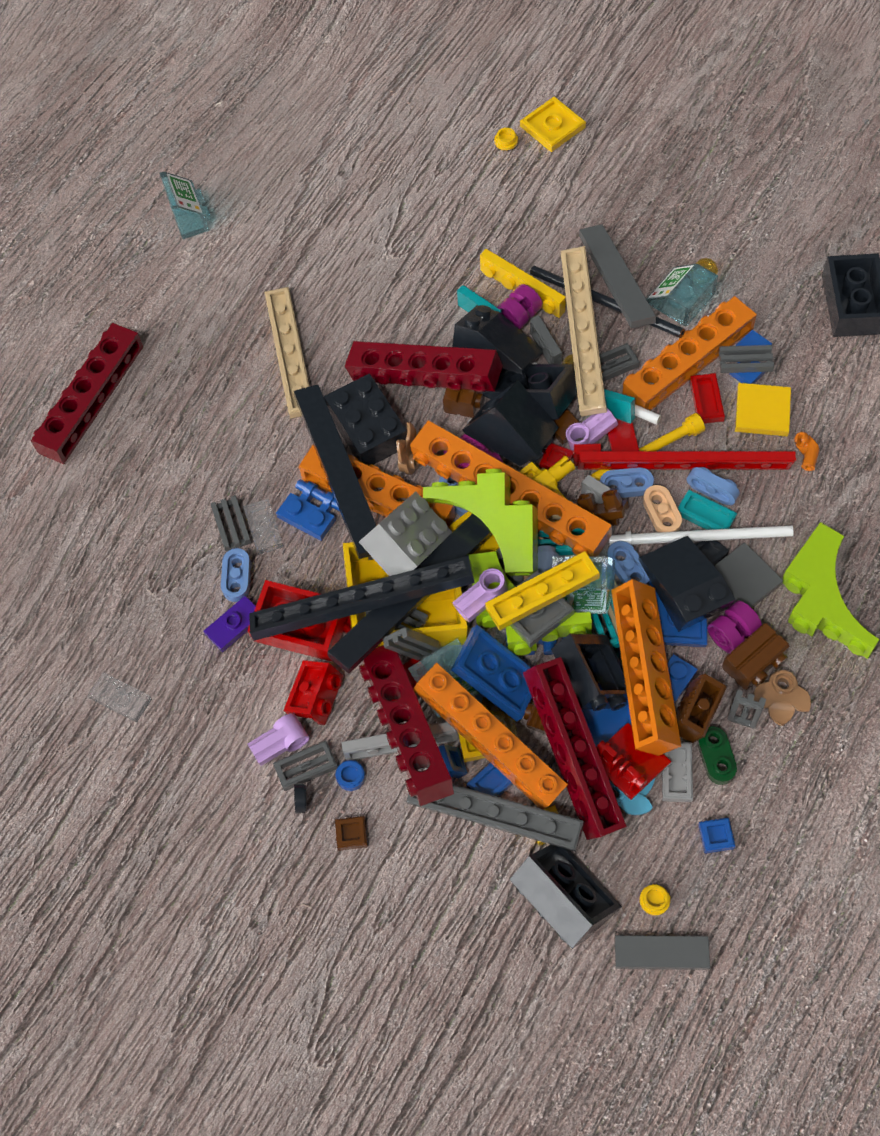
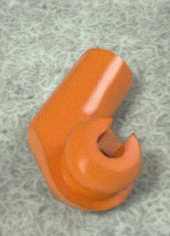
[794,432,820,471]

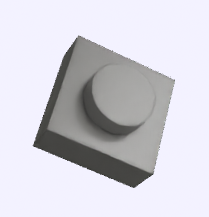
[581,475,610,504]

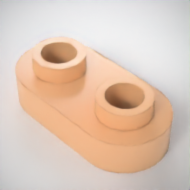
[643,485,682,532]

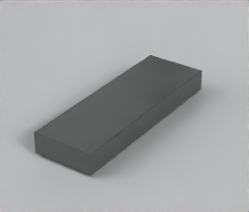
[614,935,710,970]

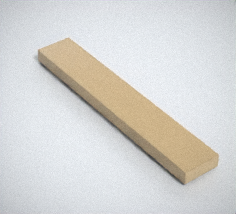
[265,287,310,419]

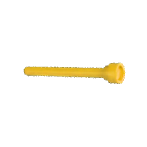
[591,413,705,482]

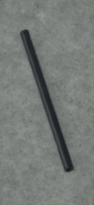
[530,265,685,338]

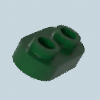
[697,726,737,785]

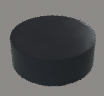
[294,784,307,814]

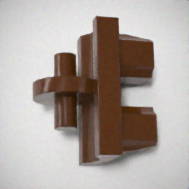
[577,489,629,526]

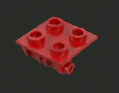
[596,723,671,800]

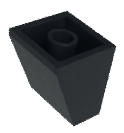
[462,380,559,466]

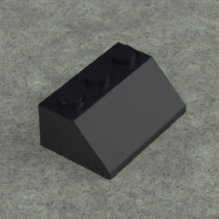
[510,845,622,949]

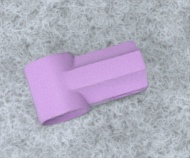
[566,409,618,451]
[452,568,508,622]
[248,713,310,766]

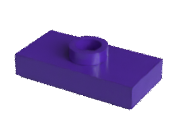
[203,596,256,653]

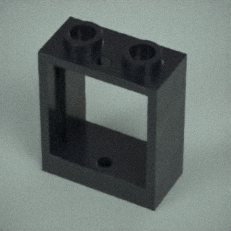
[551,634,628,711]

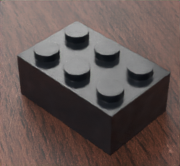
[822,253,880,337]
[324,373,407,466]

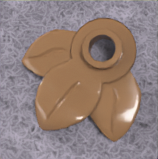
[396,422,419,475]
[753,670,811,726]

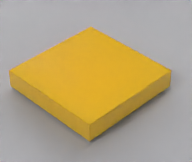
[520,97,586,152]
[735,383,791,436]

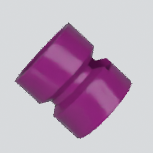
[497,284,543,329]
[707,600,762,654]

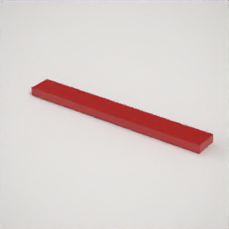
[577,451,796,470]

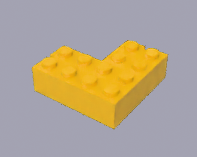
[343,542,467,647]

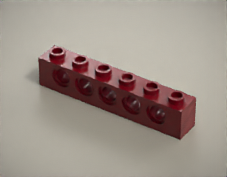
[31,323,143,465]
[344,341,503,392]
[359,645,454,806]
[523,657,627,840]

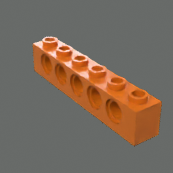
[622,296,757,411]
[299,445,456,528]
[611,579,681,756]
[413,662,568,810]

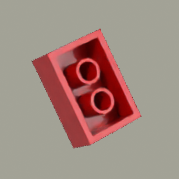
[247,580,347,662]

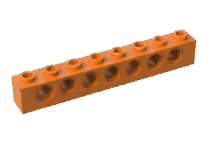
[410,420,612,561]

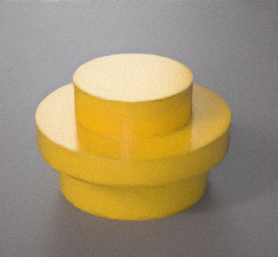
[494,127,518,150]
[639,884,670,916]

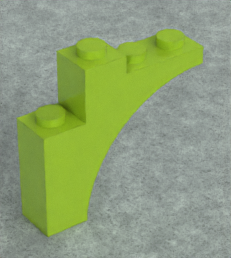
[423,469,538,576]
[782,522,879,659]
[469,551,592,655]

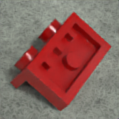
[283,660,343,725]

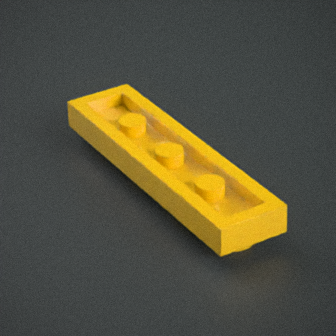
[480,249,566,318]
[485,551,600,631]

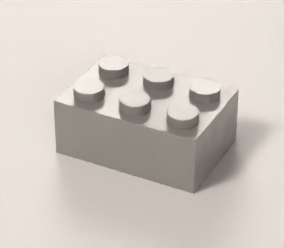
[359,491,452,576]

